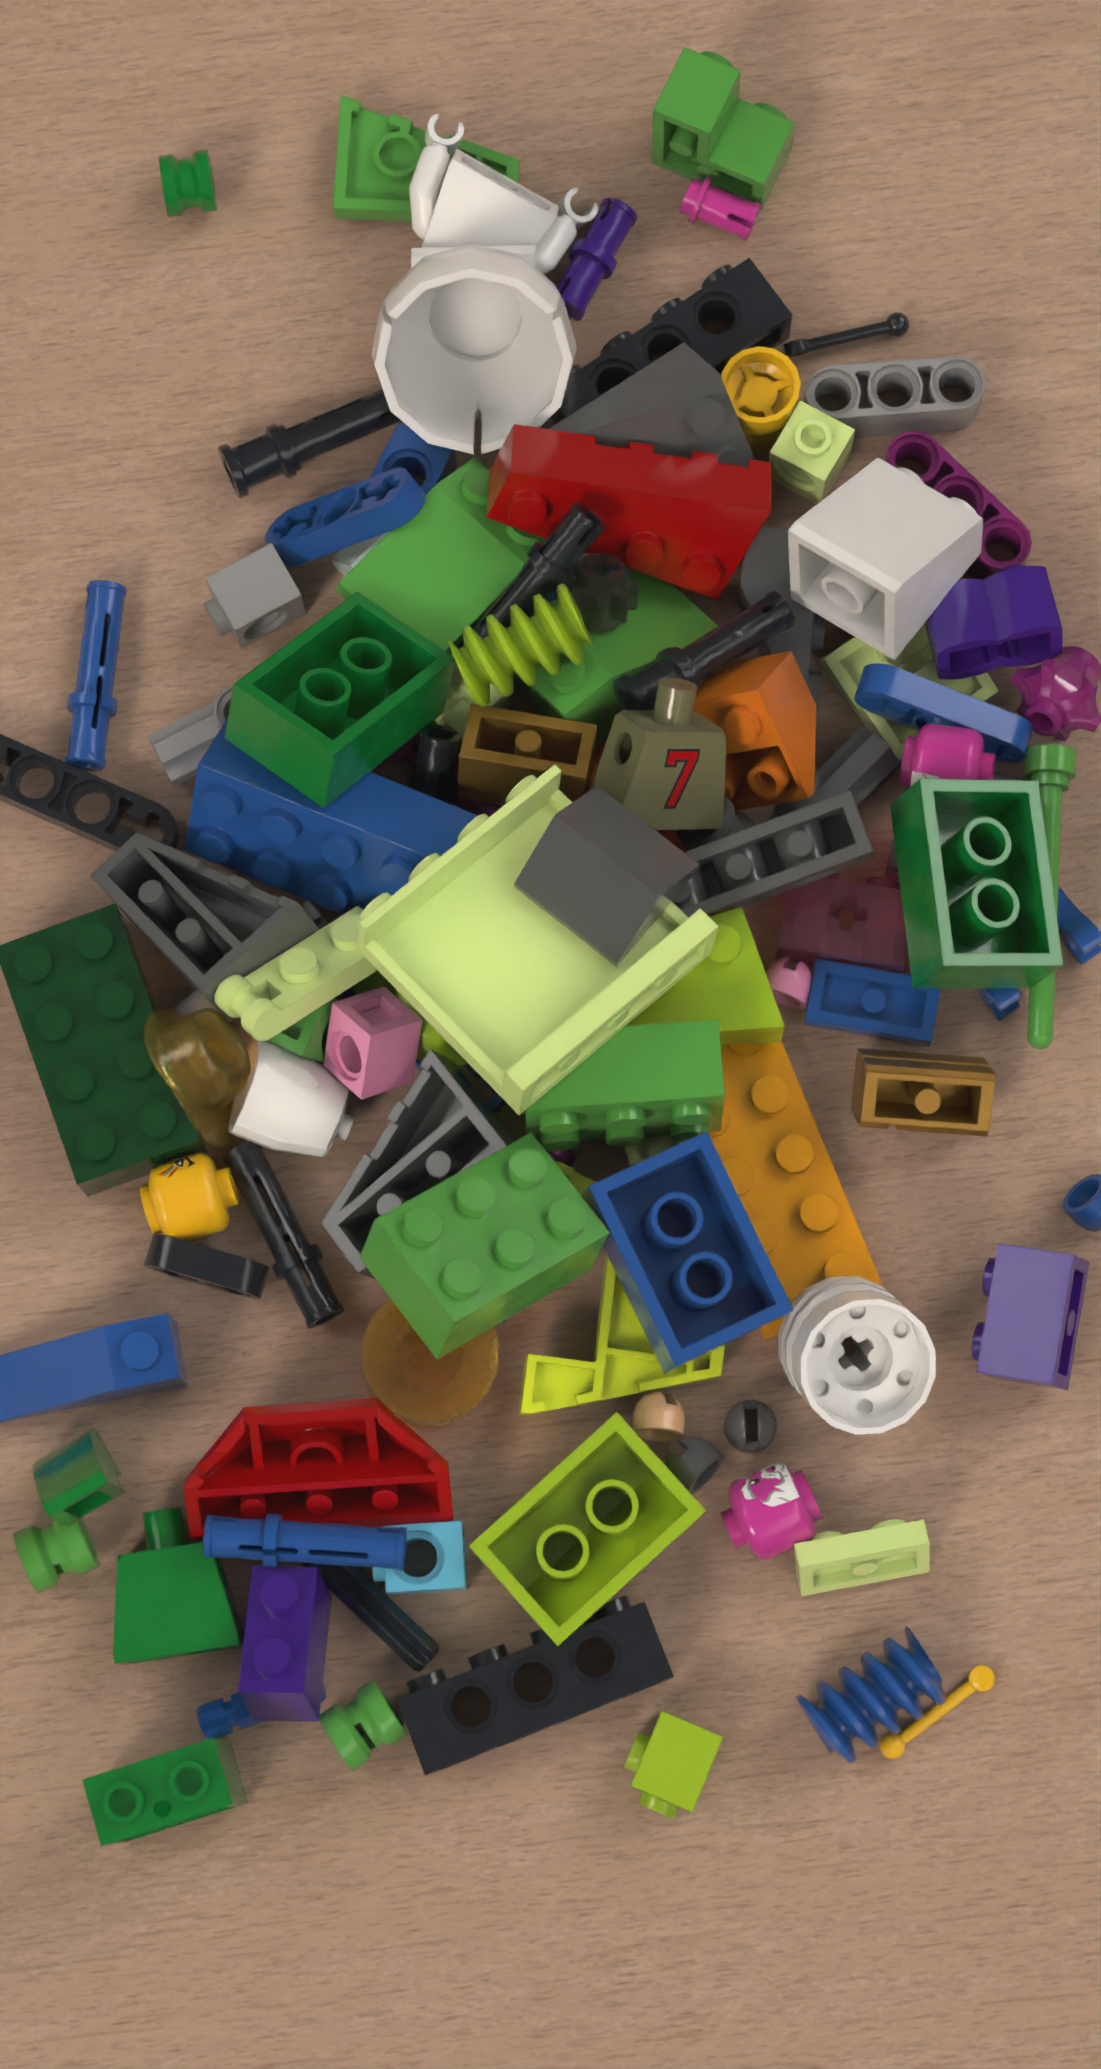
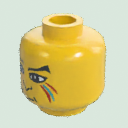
[140,1152,239,1242]

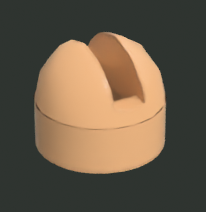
[632,1391,685,1442]

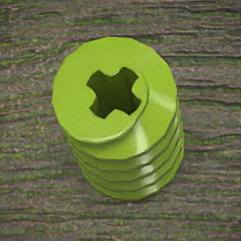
[448,583,594,707]

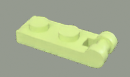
[214,906,377,1041]

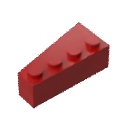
[486,424,771,600]

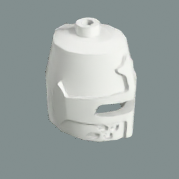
[228,1037,354,1157]

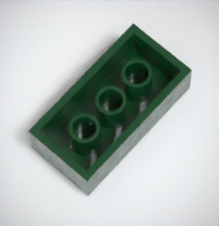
[0,903,208,1197]

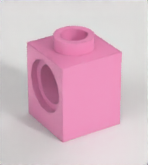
[323,986,423,1100]

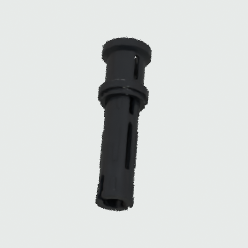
[218,389,402,499]
[613,591,795,710]

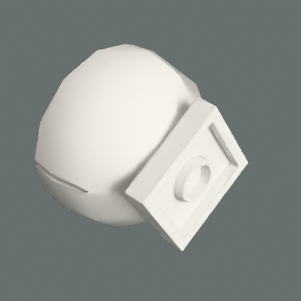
[371,243,577,454]

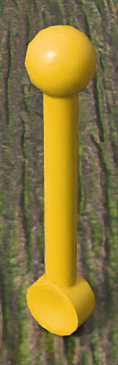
[879,1665,995,1759]

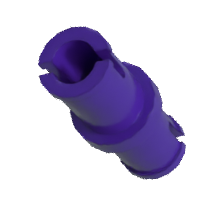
[556,198,638,321]

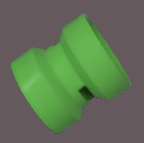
[13,1518,100,1593]
[319,1679,409,1771]

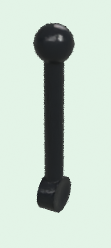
[783,313,909,358]

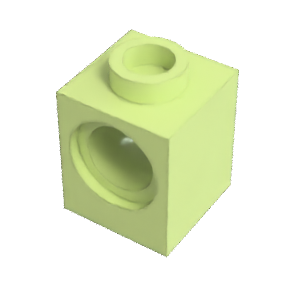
[769,400,855,504]

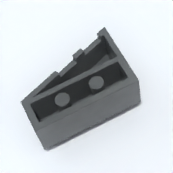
[90,833,319,1023]
[321,1048,516,1279]

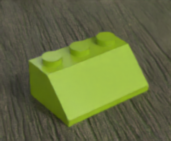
[469,1412,706,1646]

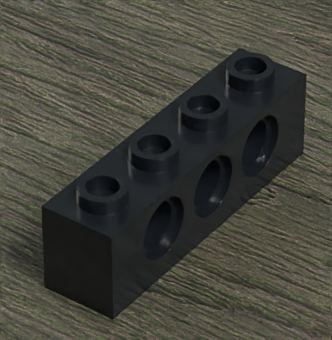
[550,257,792,424]
[396,1595,674,1776]

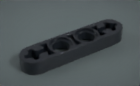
[0,734,179,851]

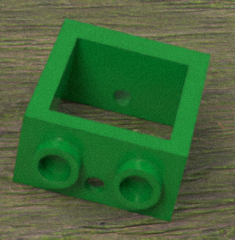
[82,1738,249,1846]

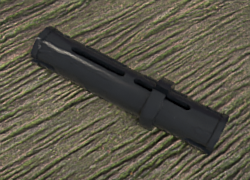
[457,501,606,649]
[223,1141,344,1329]

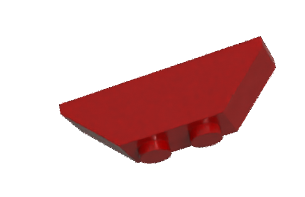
[183,1398,454,1540]

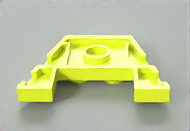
[519,1161,725,1415]

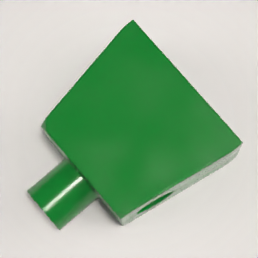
[113,1508,244,1665]

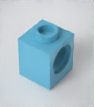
[372,1521,468,1596]

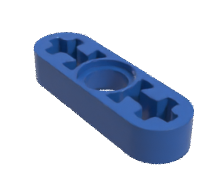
[265,467,426,567]
[854,663,1033,763]

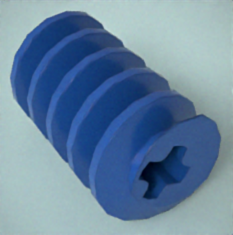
[795,1626,946,1763]

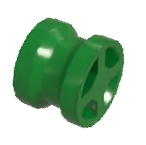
[159,150,217,217]

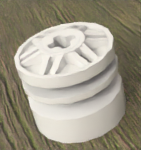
[778,1275,936,1435]

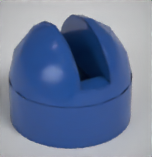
[1062,1174,1101,1232]

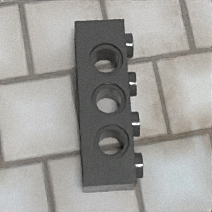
[672,790,876,918]

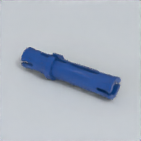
[65,580,127,771]
[203,1513,407,1571]

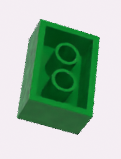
[225,592,455,808]
[890,779,1063,989]

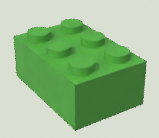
[525,1020,725,1151]
[359,1133,610,1360]

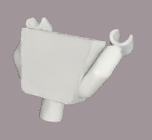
[409,114,598,275]

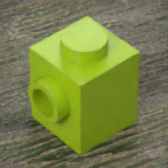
[623,1711,723,1819]

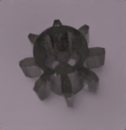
[566,553,640,633]

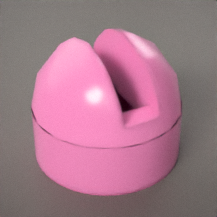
[765,957,812,1010]

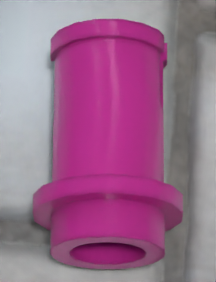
[679,176,761,241]

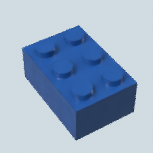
[581,1131,793,1374]

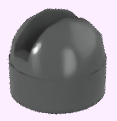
[724,1400,777,1454]
[666,1437,724,1494]

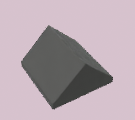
[514,786,700,967]

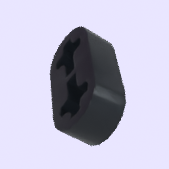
[144,1234,270,1300]

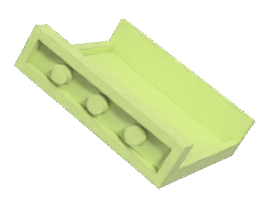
[358,764,719,1115]

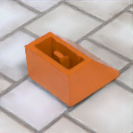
[693,651,816,811]

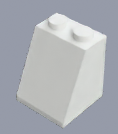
[788,458,983,660]

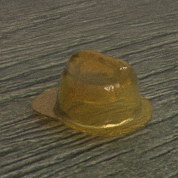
[144,1008,251,1148]

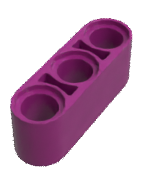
[885,431,1032,580]

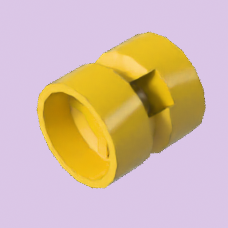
[721,346,801,454]

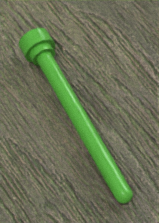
[1024,745,1076,1049]

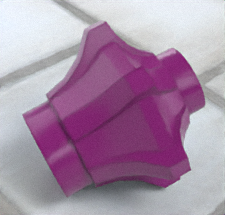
[1010,646,1101,741]

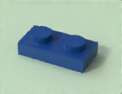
[804,959,940,1047]

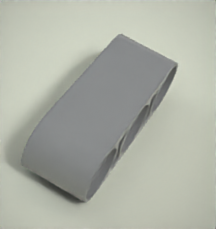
[804,356,985,439]

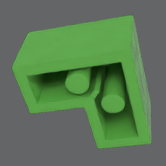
[652,47,795,210]

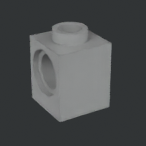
[203,543,306,649]

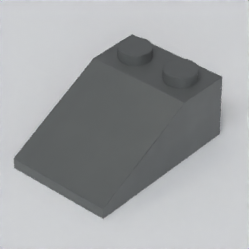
[549,343,755,467]

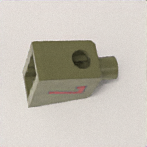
[590,678,726,830]

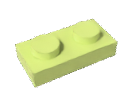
[794,1519,930,1596]

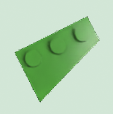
[333,95,520,222]

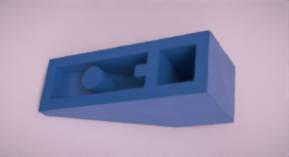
[0,1313,188,1423]

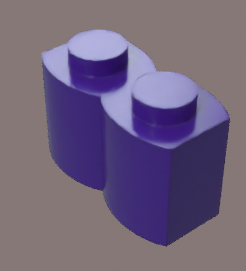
[925,564,1063,680]

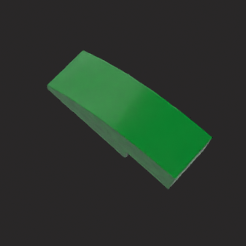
[33,1429,126,1526]

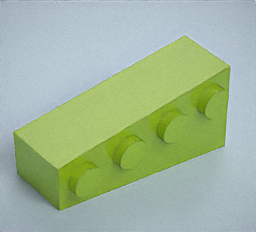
[626,906,785,1047]

